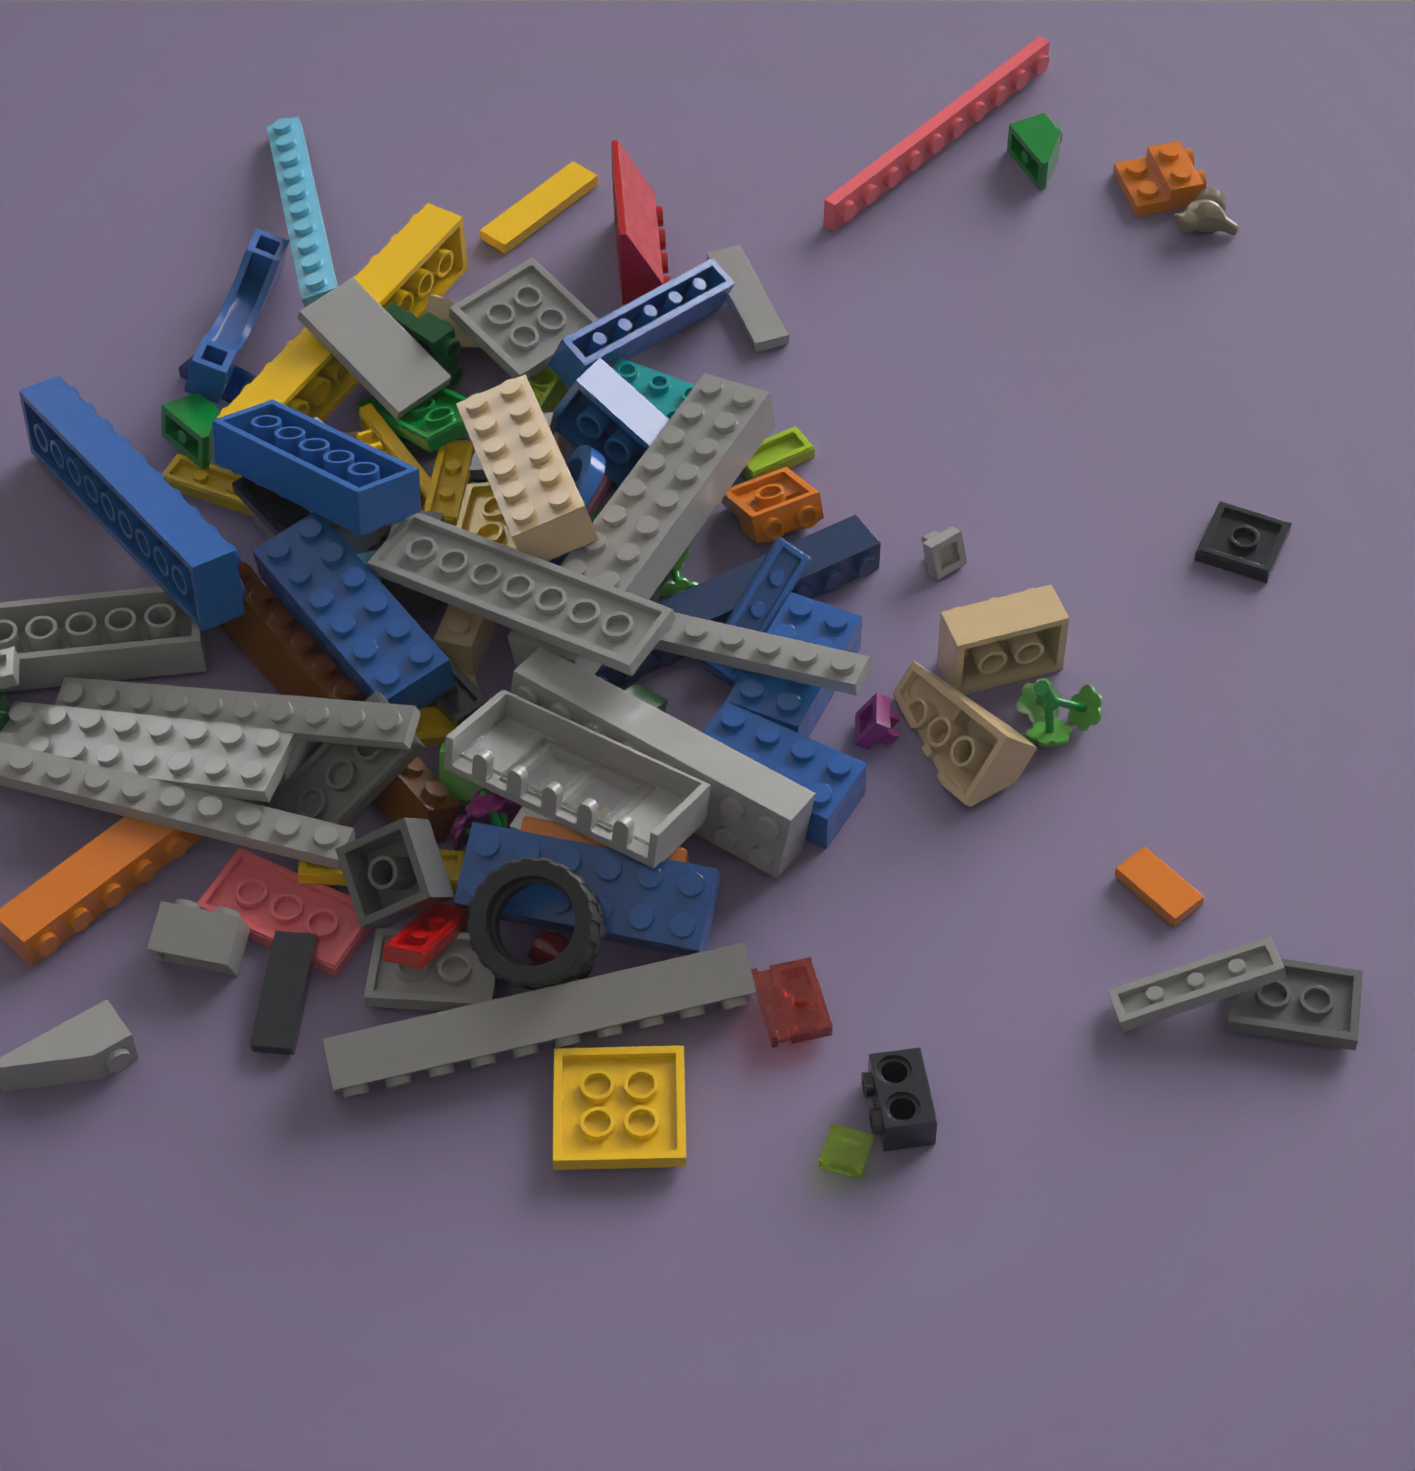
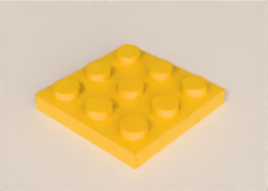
[553,1045,687,1170]

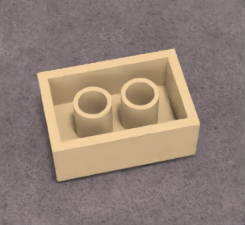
[937,584,1069,695]

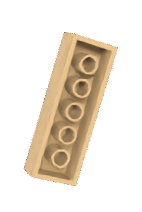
[456,374,599,561]

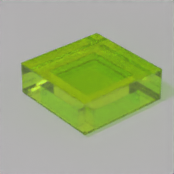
[819,1123,874,1179]

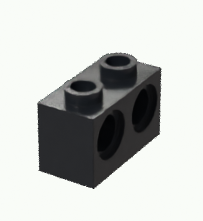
[861,1047,938,1152]

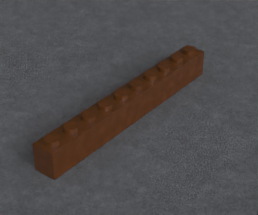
[220,562,461,844]

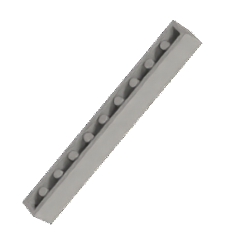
[322,942,756,1098]

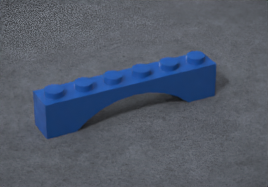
[184,228,289,404]

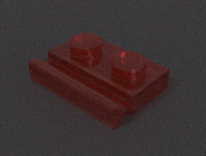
[751,957,833,1048]

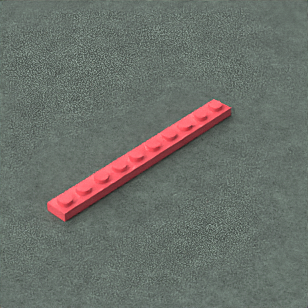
[823,36,1050,231]

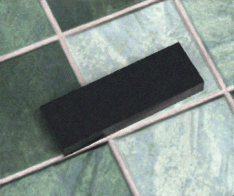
[250,931,319,1055]

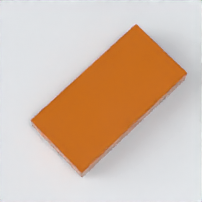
[1114,846,1204,927]

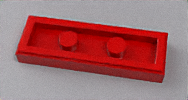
[382,904,469,969]

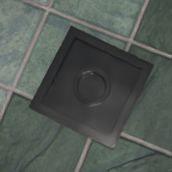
[1194,501,1292,583]

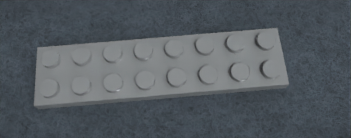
[367,513,675,676]
[0,701,300,802]

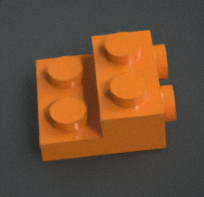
[1113,141,1207,217]
[722,467,824,544]

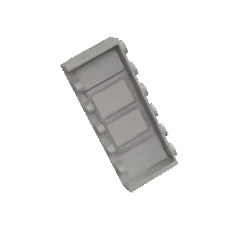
[444,689,711,868]

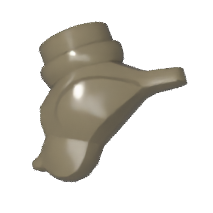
[1174,188,1239,235]

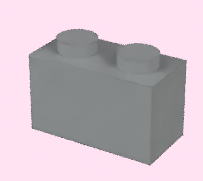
[147,899,251,976]

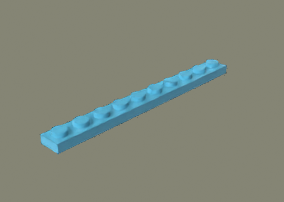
[267,116,338,307]

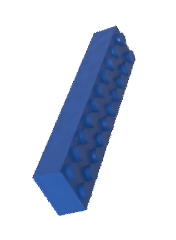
[19,376,246,631]

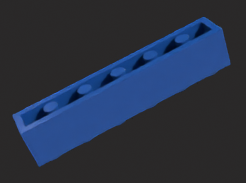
[548,258,735,389]

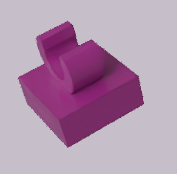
[855,692,900,750]

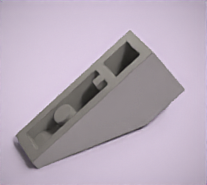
[0,999,138,1092]

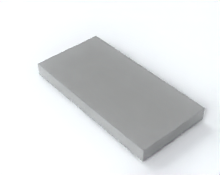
[297,277,451,420]

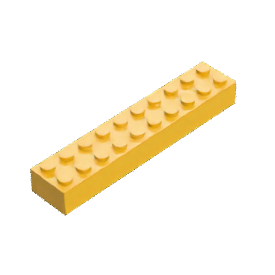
[216,203,468,470]

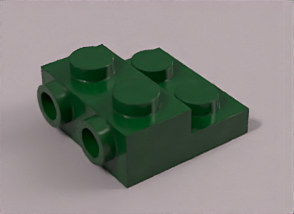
[384,302,463,389]

